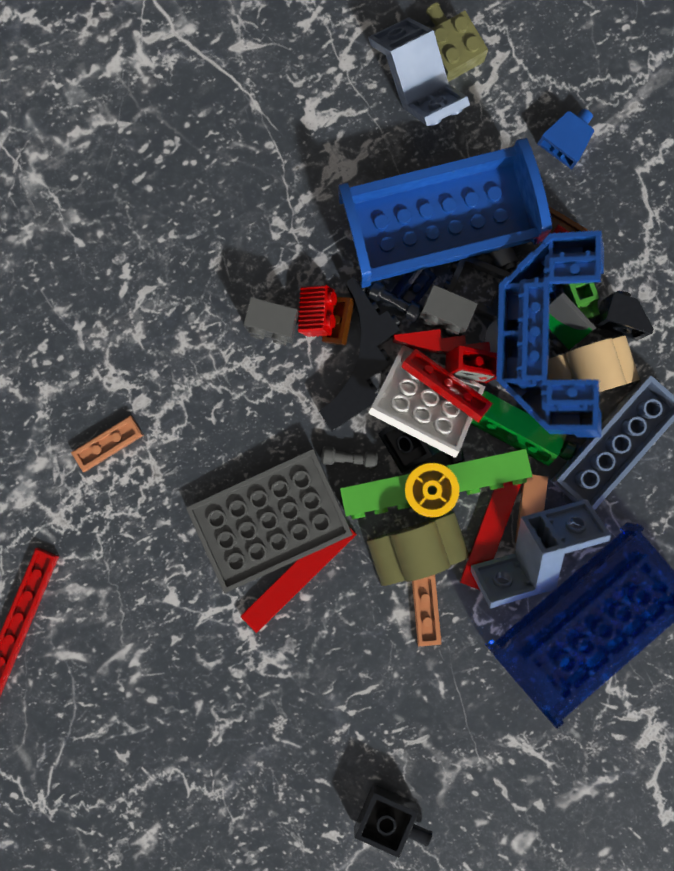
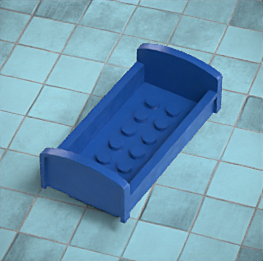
[338,138,552,288]

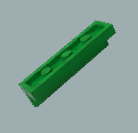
[471,391,566,466]

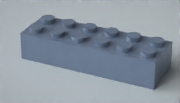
[550,375,674,510]

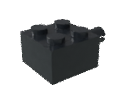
[354,784,433,858]

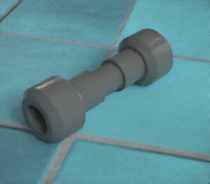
[321,446,378,470]

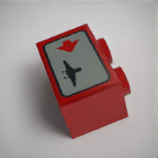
[445,345,497,383]

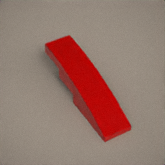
[393,329,491,355]

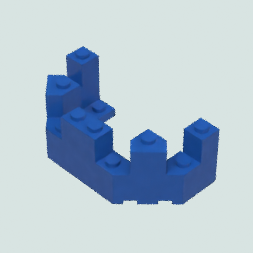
[497,231,604,438]

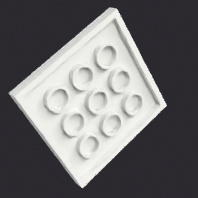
[369,345,485,457]

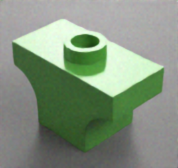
[561,283,600,319]

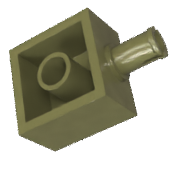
[426,2,488,82]

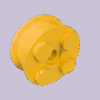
[405,463,459,517]

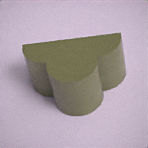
[367,512,470,586]

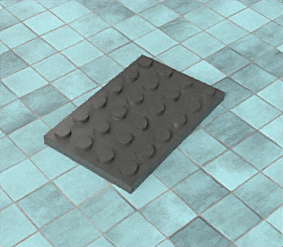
[186,449,353,593]

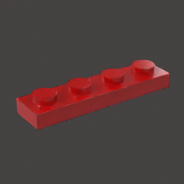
[401,349,493,423]

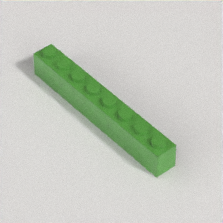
[340,449,533,519]

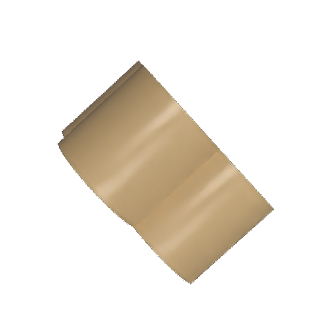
[548,336,640,392]

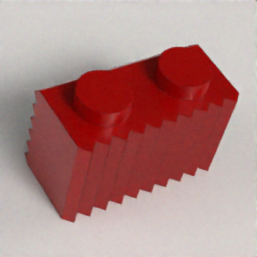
[297,285,337,337]

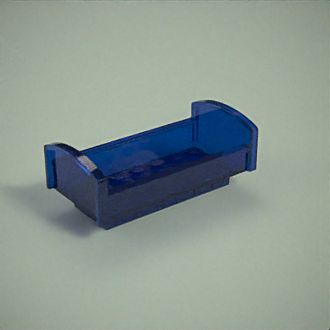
[485,522,674,729]

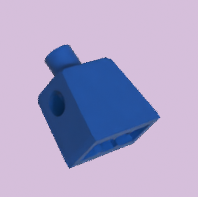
[537,109,594,170]

